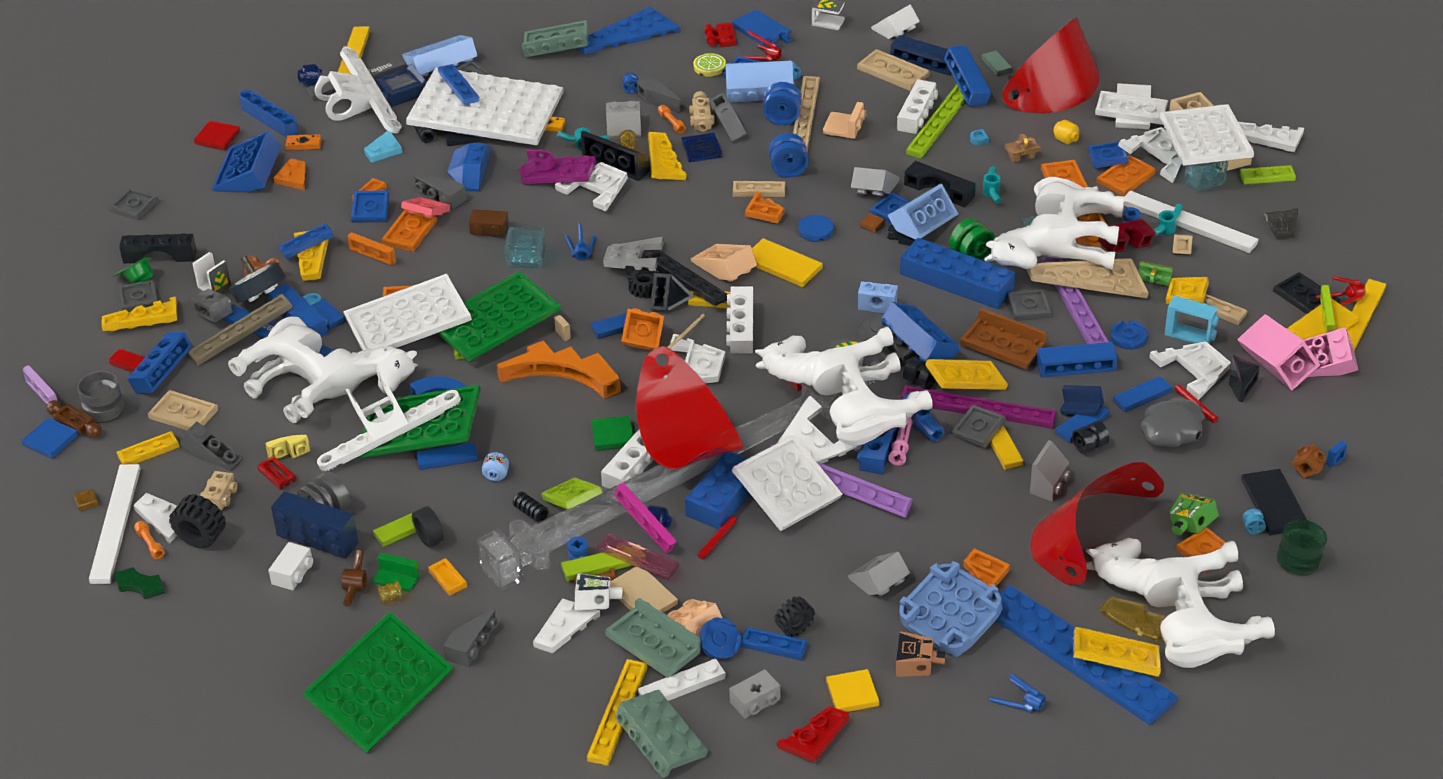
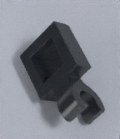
[887,225,916,246]

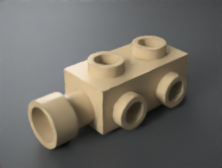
[689,91,714,132]
[200,471,237,511]

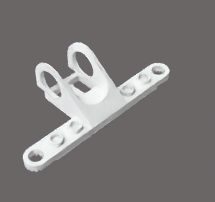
[314,46,402,134]
[317,372,461,471]

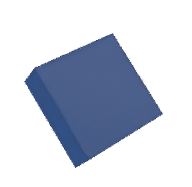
[1326,441,1347,468]

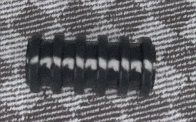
[414,126,435,143]
[513,491,549,523]

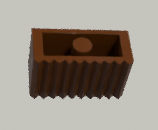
[469,209,509,237]

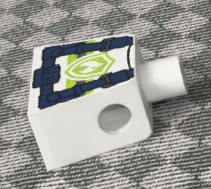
[575,574,622,610]

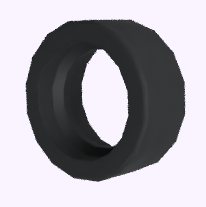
[411,506,444,547]

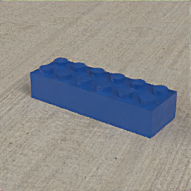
[900,238,1015,309]

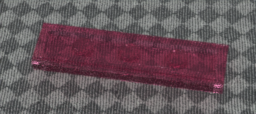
[598,533,679,580]

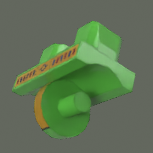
[1138,261,1173,286]

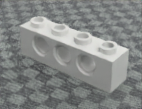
[897,79,938,134]
[726,286,753,354]
[601,430,654,491]

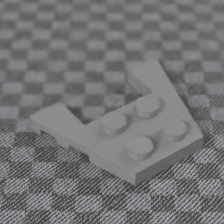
[603,237,664,271]

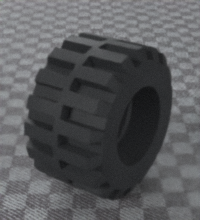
[169,494,226,548]

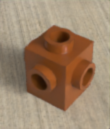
[1292,444,1326,478]

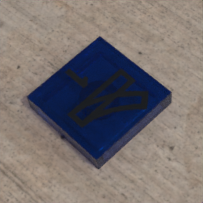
[681,133,722,163]

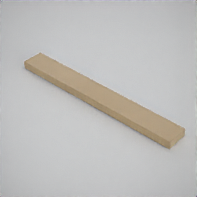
[793,76,820,152]

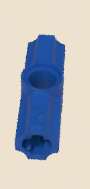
[901,393,945,442]

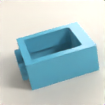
[1164,295,1219,344]

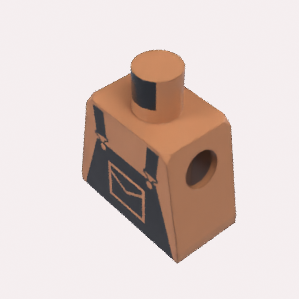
[896,632,946,677]

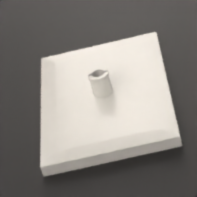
[1160,104,1254,166]
[343,274,472,351]

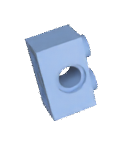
[858,281,898,313]

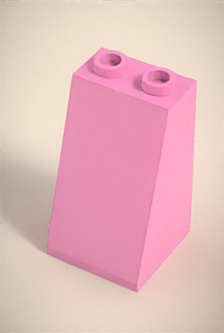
[1237,314,1320,391]

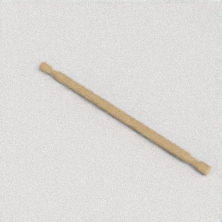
[667,314,705,349]

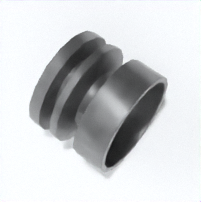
[297,471,351,510]

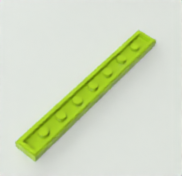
[906,84,966,159]

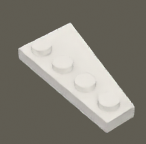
[1238,122,1304,152]

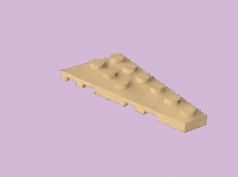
[1026,258,1148,298]

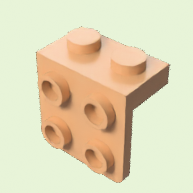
[823,102,866,139]
[667,599,722,637]

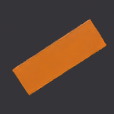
[347,232,396,266]

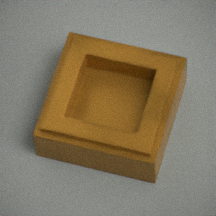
[74,488,99,512]

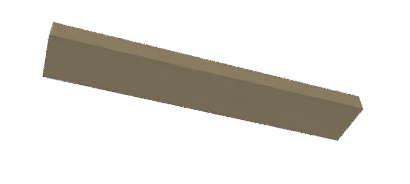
[187,294,293,366]

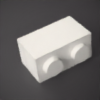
[268,542,313,590]

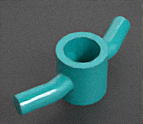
[557,127,610,151]
[982,166,1002,204]
[1154,204,1183,237]

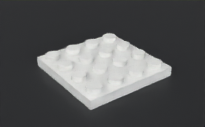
[732,435,842,531]

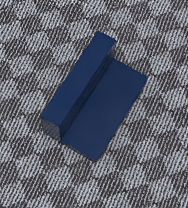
[1060,385,1104,415]

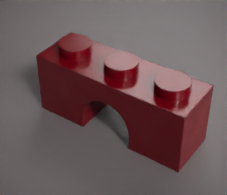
[1098,219,1156,253]

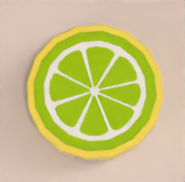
[693,53,726,77]

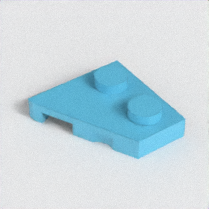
[364,131,403,163]

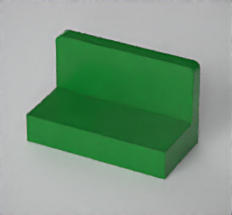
[373,552,420,592]

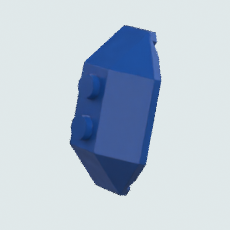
[447,143,492,192]

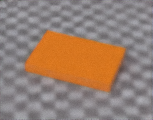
[1096,155,1157,196]
[381,209,437,252]

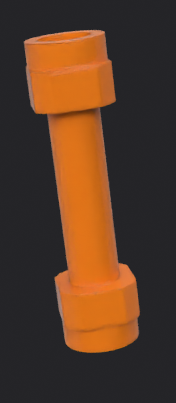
[658,105,686,134]
[134,521,165,559]

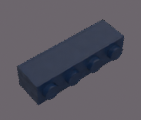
[891,35,951,75]

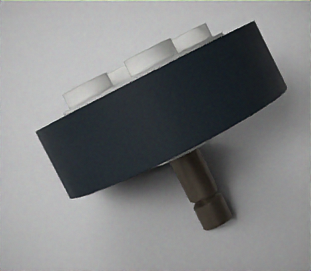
[229,255,286,303]

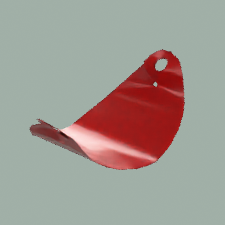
[1002,17,1100,113]
[636,346,743,469]

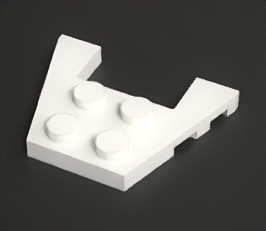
[1118,127,1182,183]
[555,162,628,211]
[664,334,725,383]
[1150,342,1231,399]
[778,396,861,463]

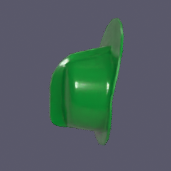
[112,257,153,284]

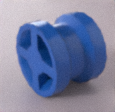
[622,73,639,94]
[1122,207,1141,223]
[567,537,588,560]

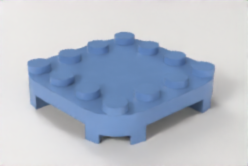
[899,561,1002,657]

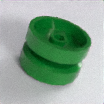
[949,218,996,261]

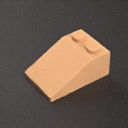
[690,244,757,282]

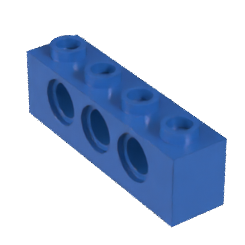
[127,331,193,393]
[857,427,899,475]

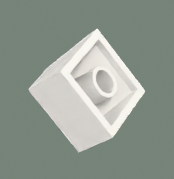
[871,5,919,39]

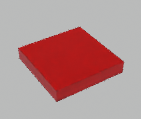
[194,120,240,150]

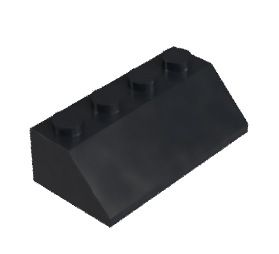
[581,130,650,181]

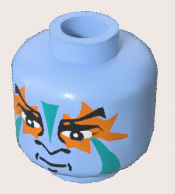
[482,452,509,481]

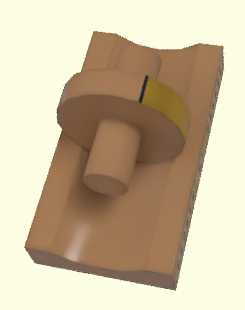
[1005,134,1041,163]

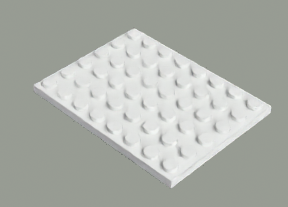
[406,67,563,145]

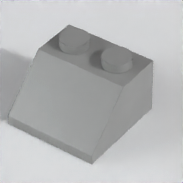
[606,101,641,139]
[851,167,900,196]
[1030,440,1071,501]
[848,551,910,596]

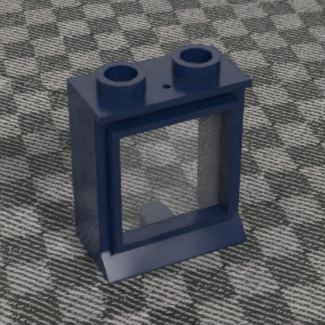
[375,64,426,107]

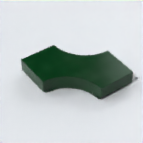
[114,567,165,599]

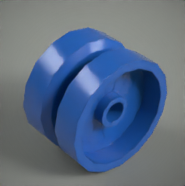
[763,82,802,126]
[769,133,808,178]

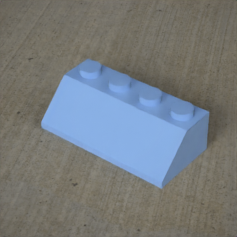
[402,35,477,77]
[726,61,794,103]
[888,183,958,239]

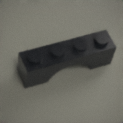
[904,160,976,208]
[119,233,197,264]

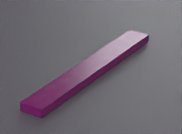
[900,386,1057,429]

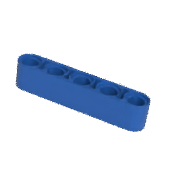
[239,90,298,138]

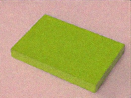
[541,477,603,509]

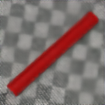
[1175,384,1219,423]
[697,516,737,560]

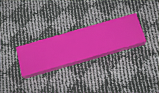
[614,482,677,554]

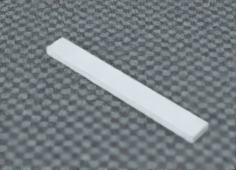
[1124,191,1258,253]
[89,464,141,584]

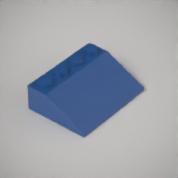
[212,130,281,192]

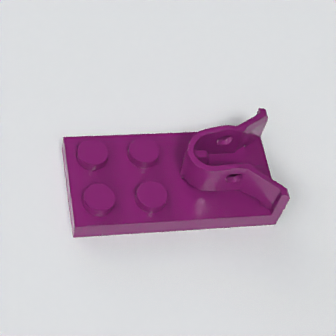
[519,148,596,184]

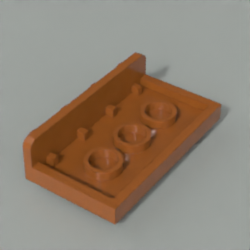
[960,308,1047,370]

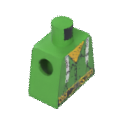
[1169,492,1219,536]

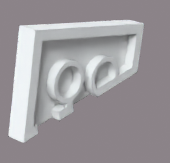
[134,493,177,543]
[533,598,600,653]

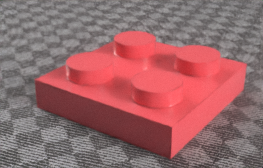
[401,197,450,218]

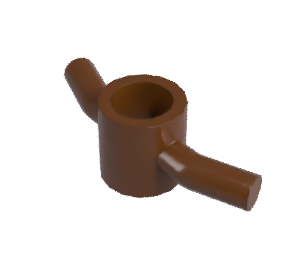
[341,550,367,607]

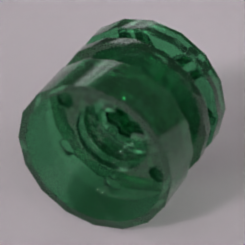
[1276,520,1327,575]

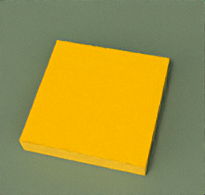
[1166,277,1209,304]
[826,669,879,712]

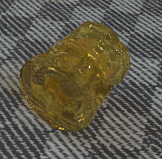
[619,130,636,150]
[377,580,403,605]

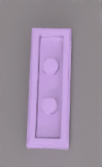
[23,365,58,404]

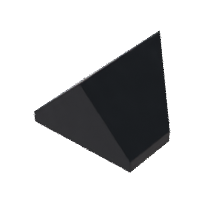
[650,273,695,311]
[1229,355,1260,402]

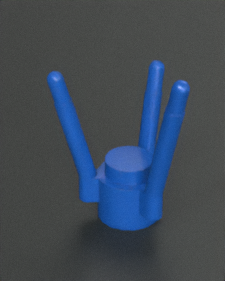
[565,223,596,261]
[989,673,1046,713]

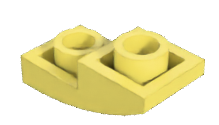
[265,435,310,459]

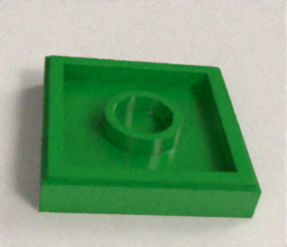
[591,415,633,451]

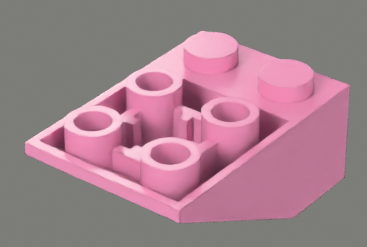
[1303,328,1358,377]

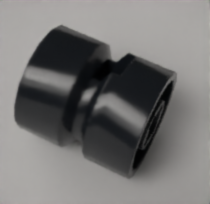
[903,357,936,390]
[1072,421,1109,454]

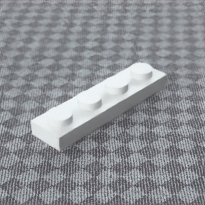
[638,659,726,701]

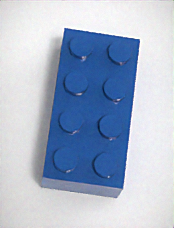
[881,301,961,363]
[685,452,750,530]

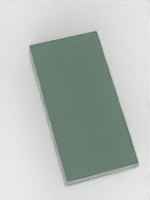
[982,51,1012,76]

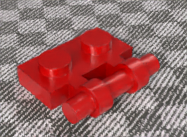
[704,23,736,47]

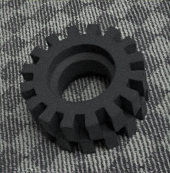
[628,267,660,299]
[774,596,815,637]

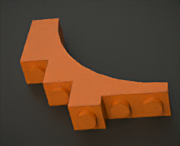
[497,340,621,399]

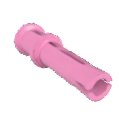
[888,418,913,466]

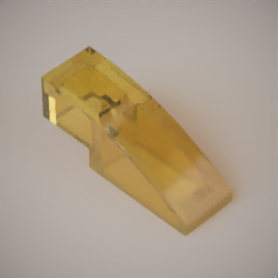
[1099,596,1166,642]

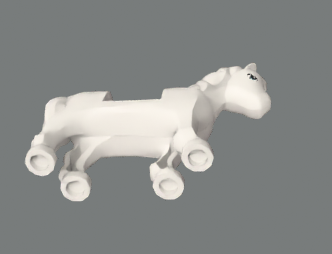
[985,177,1125,270]
[228,317,418,423]
[755,327,933,445]
[1086,538,1275,668]

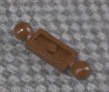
[46,400,102,438]

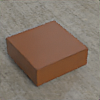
[860,213,885,233]

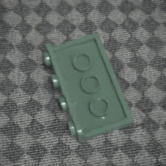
[521,20,589,57]
[605,598,701,678]
[616,689,708,778]

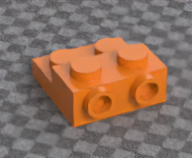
[621,308,664,351]

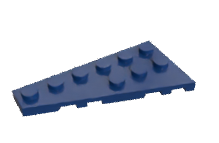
[576,7,680,54]

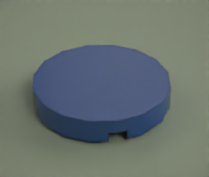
[798,215,834,242]
[1110,321,1148,350]
[699,617,741,660]

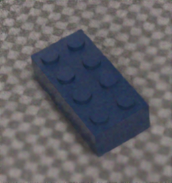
[271,491,359,559]

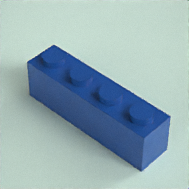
[944,46,991,106]
[268,284,328,337]
[1036,342,1117,378]

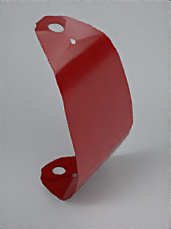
[1030,462,1165,585]

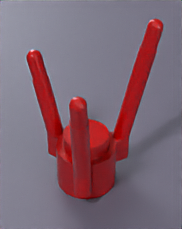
[744,30,782,62]
[1316,276,1366,306]

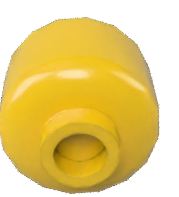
[1053,120,1080,144]

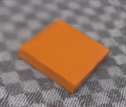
[1176,527,1226,573]

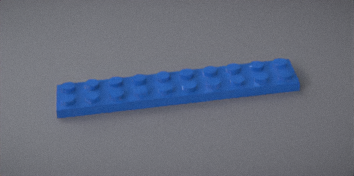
[996,585,1178,726]

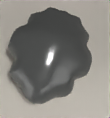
[1140,398,1205,448]

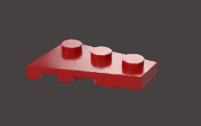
[777,706,850,763]

